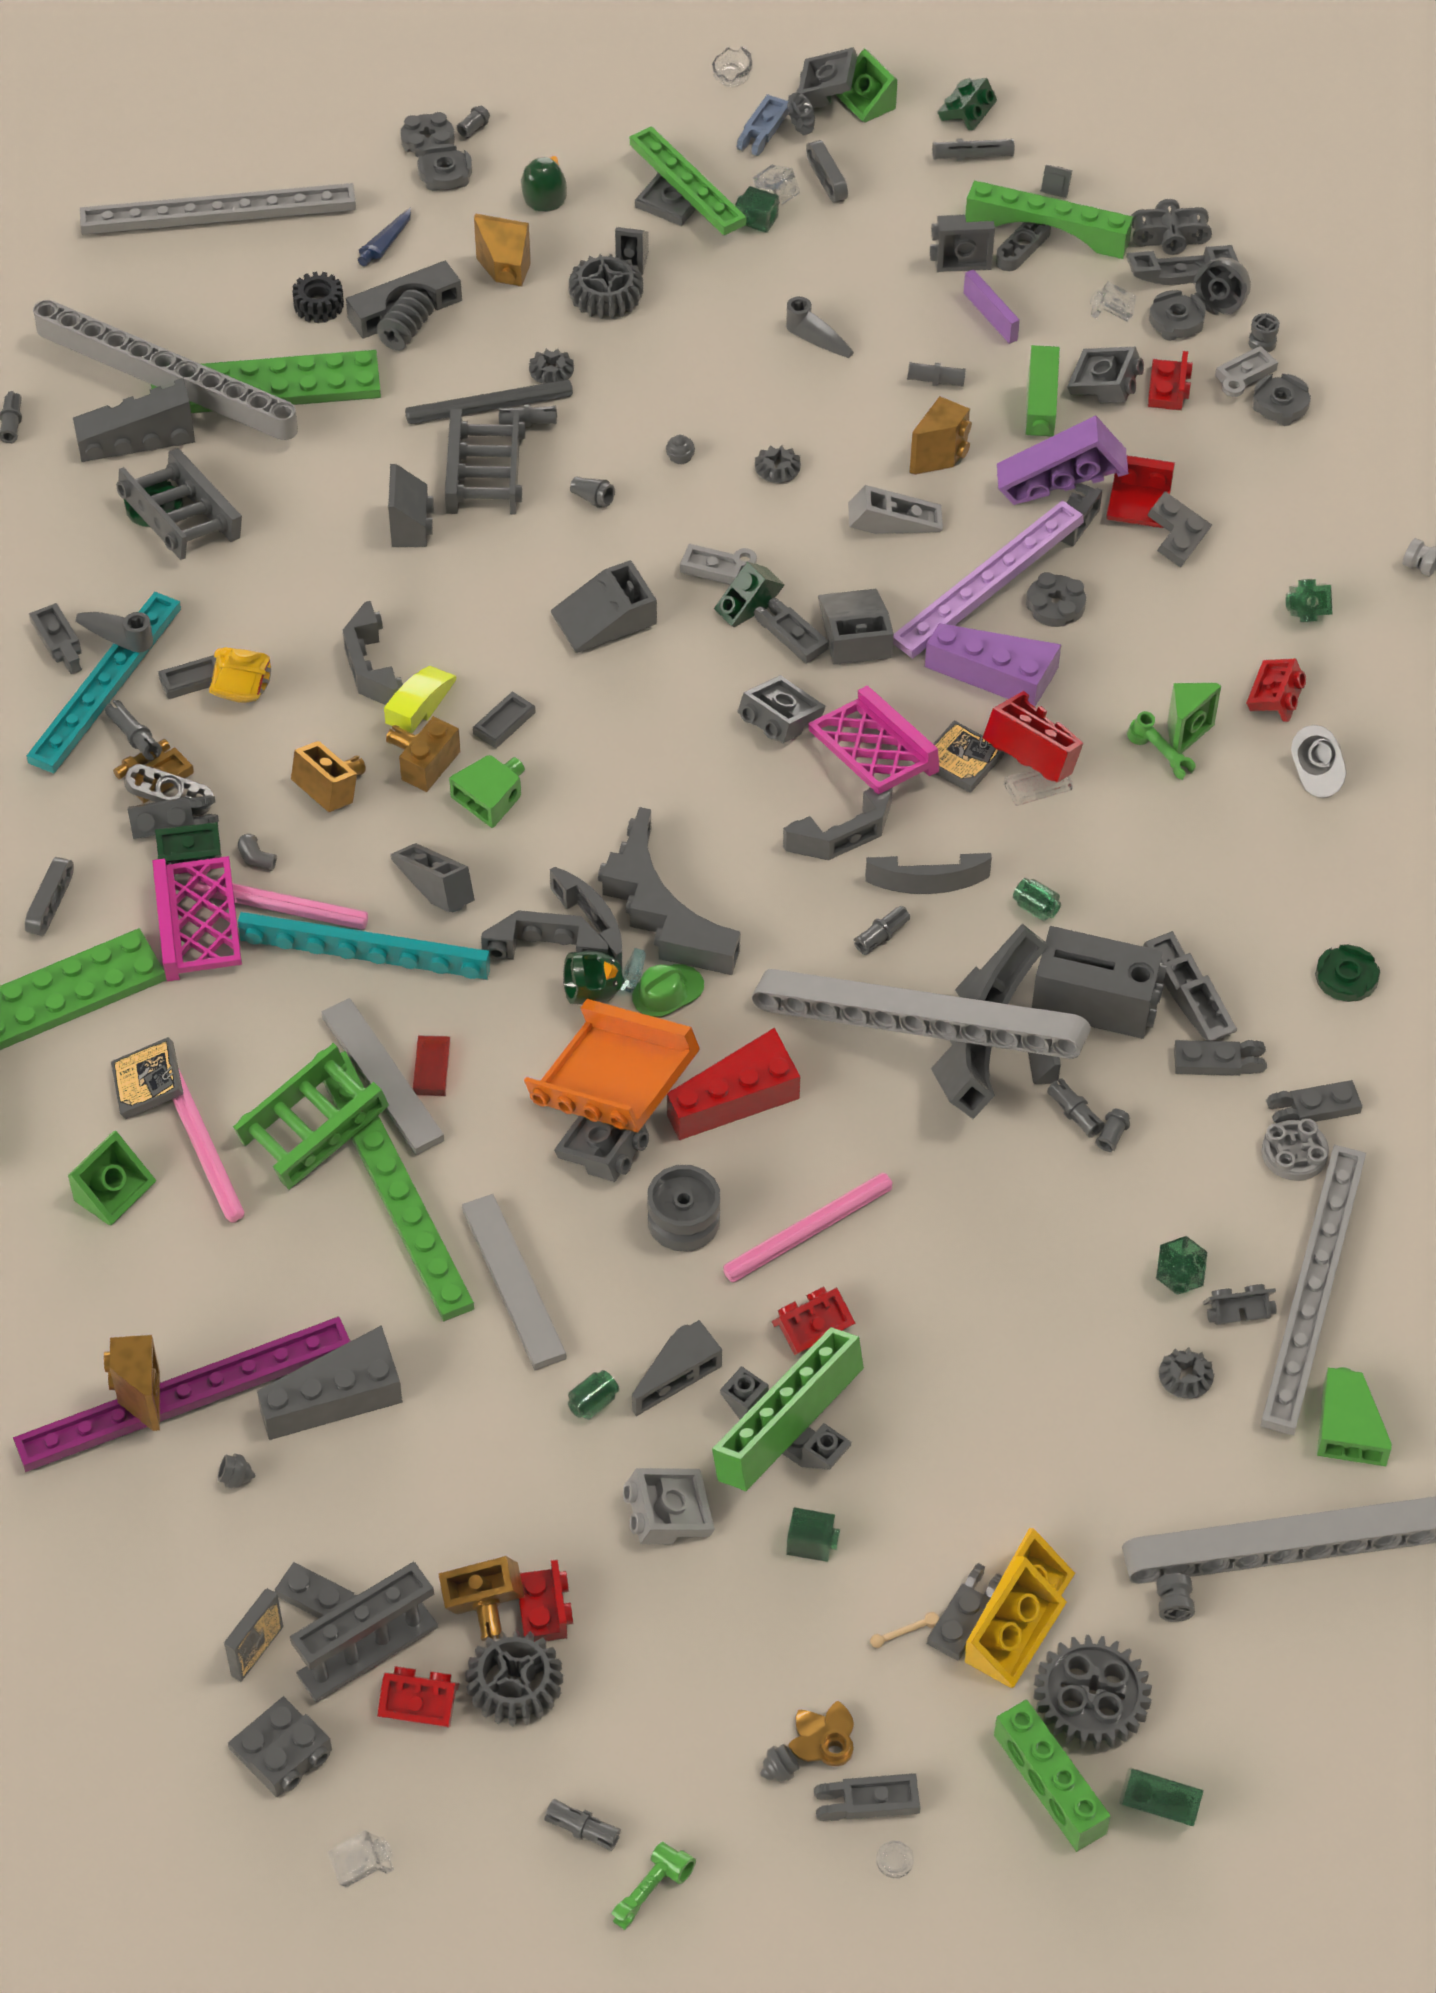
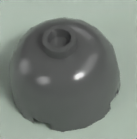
[1193,257,1251,315]

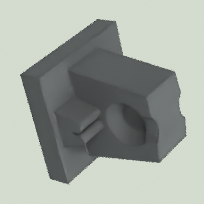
[1040,164,1073,198]

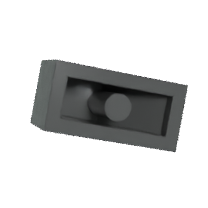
[615,227,649,275]

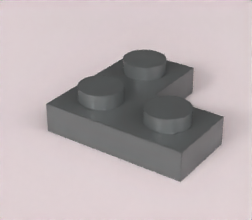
[1147,491,1212,568]

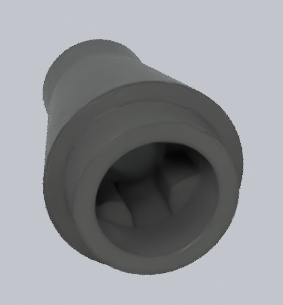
[570,476,615,508]

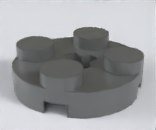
[401,112,455,158]
[417,144,472,191]
[1149,290,1206,340]
[1253,374,1311,426]
[1026,572,1086,627]

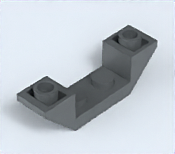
[343,601,403,705]
[783,787,893,860]
[481,910,609,960]
[720,1366,852,1469]

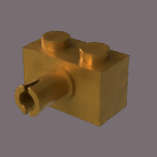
[386,716,461,792]
[291,741,366,812]
[438,1556,524,1641]

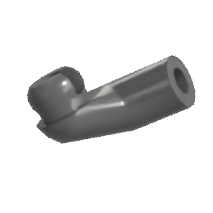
[238,833,277,870]

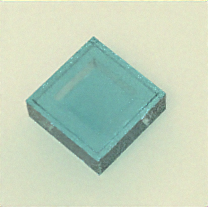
[620,948,646,993]

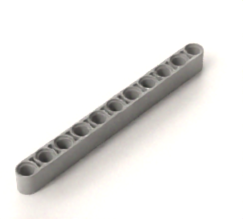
[33,300,298,440]
[752,969,1091,1059]
[1122,1496,1436,1584]

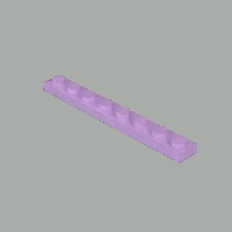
[893,500,1084,659]

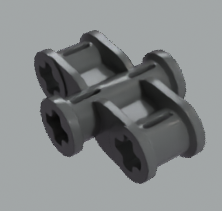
[1131,199,1212,255]

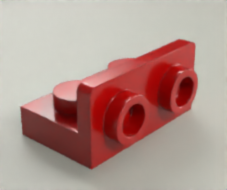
[1148,351,1193,411]
[1246,658,1306,722]
[771,1286,856,1355]
[519,1559,573,1642]
[377,1666,459,1727]

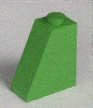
[1025,345,1060,436]
[1317,1367,1392,1466]

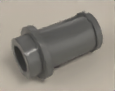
[457,105,490,138]
[1096,1108,1130,1152]

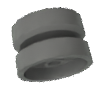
[647,1165,720,1251]

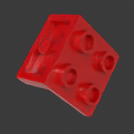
[1106,455,1175,528]

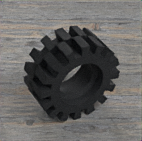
[292,272,344,323]

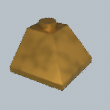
[474,213,531,287]

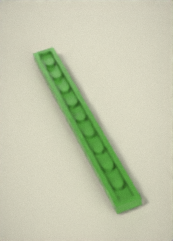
[323,1051,474,1322]

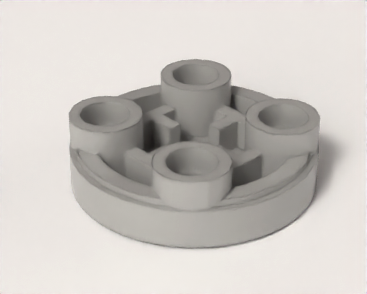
[1262,1119,1329,1181]

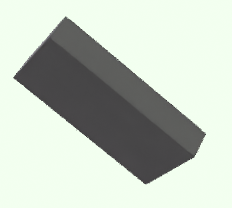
[158,655,216,700]
[473,691,536,749]

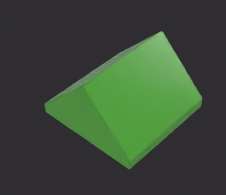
[835,48,898,122]
[1167,683,1221,754]
[68,1131,157,1225]

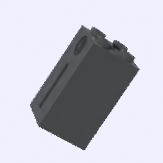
[1032,926,1167,1039]

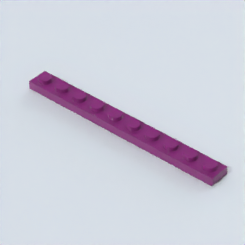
[13,1316,350,1472]

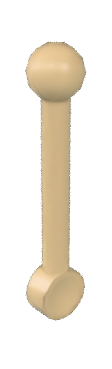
[870,1612,939,1648]

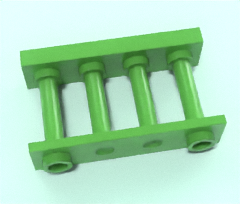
[233,1043,389,1190]

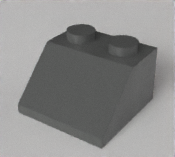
[388,464,434,547]

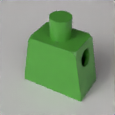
[449,755,525,828]

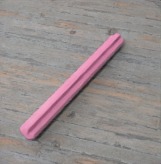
[187,875,368,930]
[172,1070,245,1223]
[723,1173,893,1282]

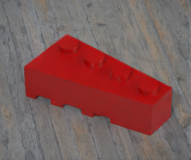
[667,1027,801,1140]

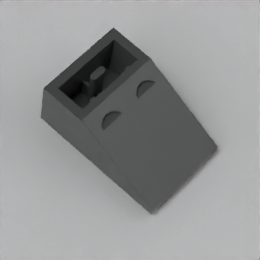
[551,560,657,653]
[818,588,894,664]

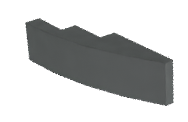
[1143,931,1237,1041]

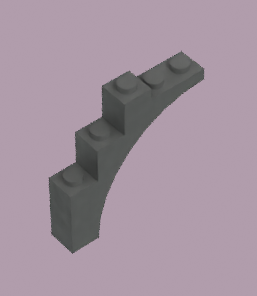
[598,807,741,975]
[931,924,1048,1119]

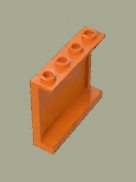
[524,999,700,1133]

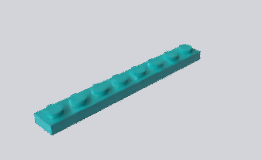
[26,591,181,774]
[238,912,490,980]

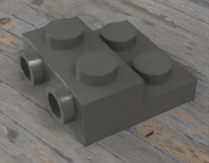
[796,47,857,108]
[930,215,995,272]
[1067,346,1144,403]
[737,675,826,743]
[554,1116,649,1182]
[228,1696,332,1798]

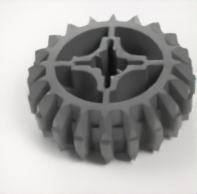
[569,254,643,319]
[465,1629,563,1727]

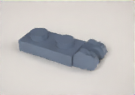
[736,94,789,156]

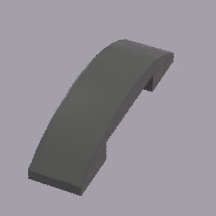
[1126,245,1239,285]
[865,853,992,894]
[549,867,622,969]

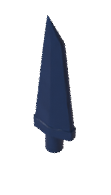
[358,207,411,266]

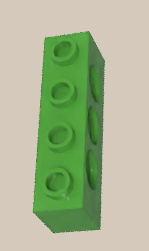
[994,1699,1111,1852]

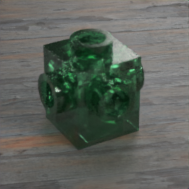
[1285,579,1333,622]
[1156,1236,1208,1295]

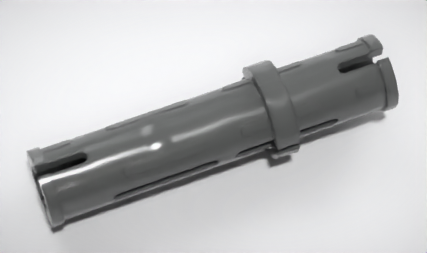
[932,139,1015,161]
[105,700,162,760]

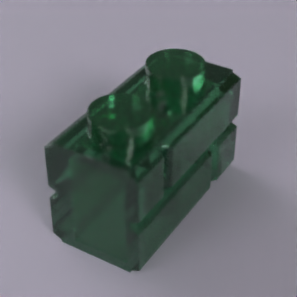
[1119,1768,1204,1827]

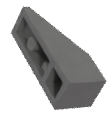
[390,843,475,912]
[632,1320,722,1416]

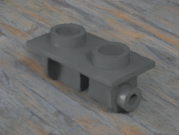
[1203,1284,1277,1325]

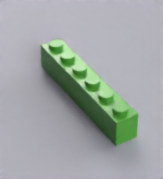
[712,1327,864,1491]

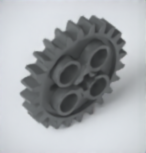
[1033,1635,1152,1750]

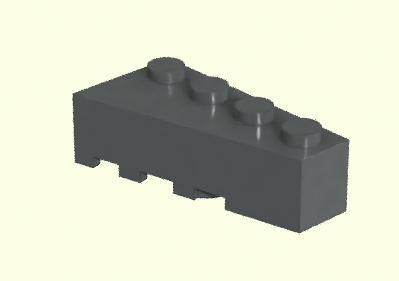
[73,377,195,462]
[257,1325,403,1440]

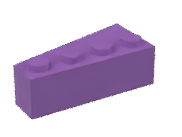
[997,415,1128,505]
[925,623,1061,707]

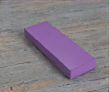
[963,270,1020,344]

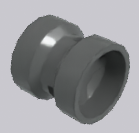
[1248,313,1280,353]
[1156,1573,1195,1622]

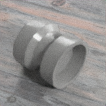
[1402,538,1436,577]

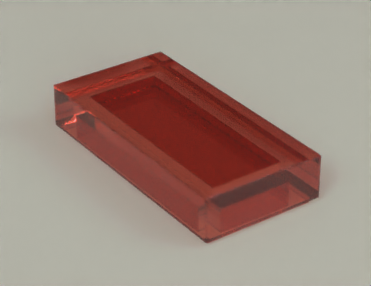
[413,1035,451,1096]

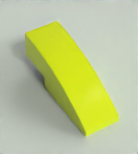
[384,666,457,733]

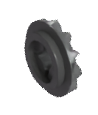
[787,92,815,135]
[529,348,574,384]
[755,445,801,483]
[1159,1347,1214,1399]

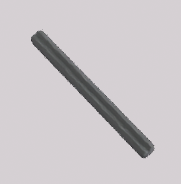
[405,379,573,424]

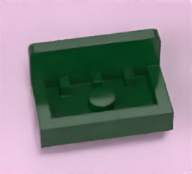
[937,78,997,131]
[155,822,222,865]

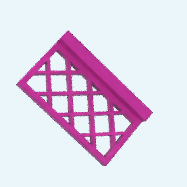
[808,685,939,795]
[152,856,242,981]

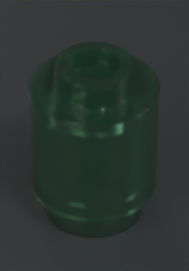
[1013,878,1061,921]
[567,1370,619,1420]

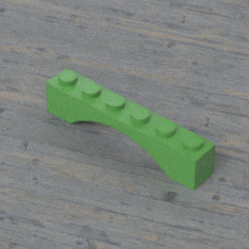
[965,180,1133,259]

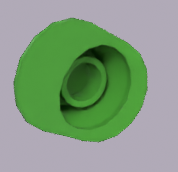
[632,964,704,1017]

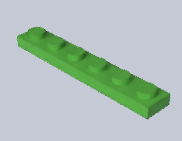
[629,126,746,236]

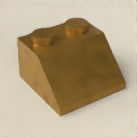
[909,396,972,475]
[104,1335,160,1431]

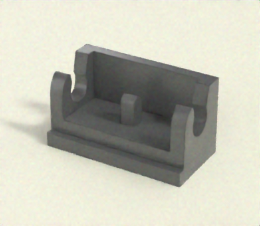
[1061,483,1102,547]

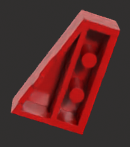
[982,690,1084,783]

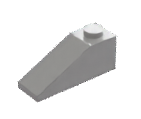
[848,485,943,534]

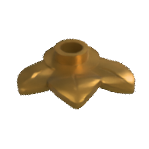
[788,1701,854,1766]

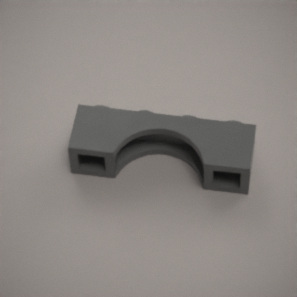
[346,260,462,339]

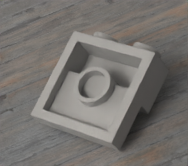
[623,1468,715,1544]

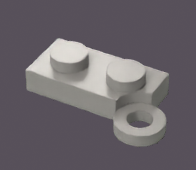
[1215,346,1278,397]
[680,544,757,585]

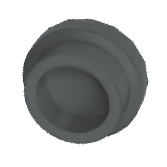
[666,435,695,464]
[218,1453,256,1489]
[760,1744,800,1781]

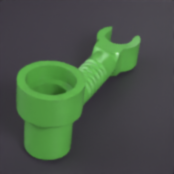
[1127,711,1196,780]
[611,1842,696,1930]

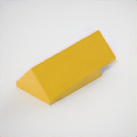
[965,1528,1075,1688]

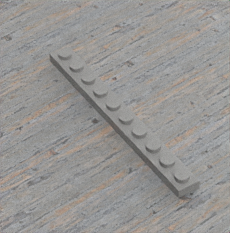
[80,183,356,234]
[1260,1145,1366,1435]

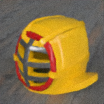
[209,647,271,703]

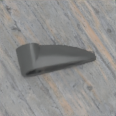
[786,296,854,358]
[76,612,153,652]

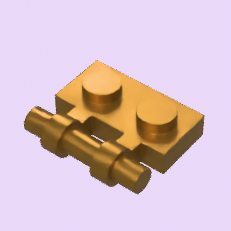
[113,739,194,803]

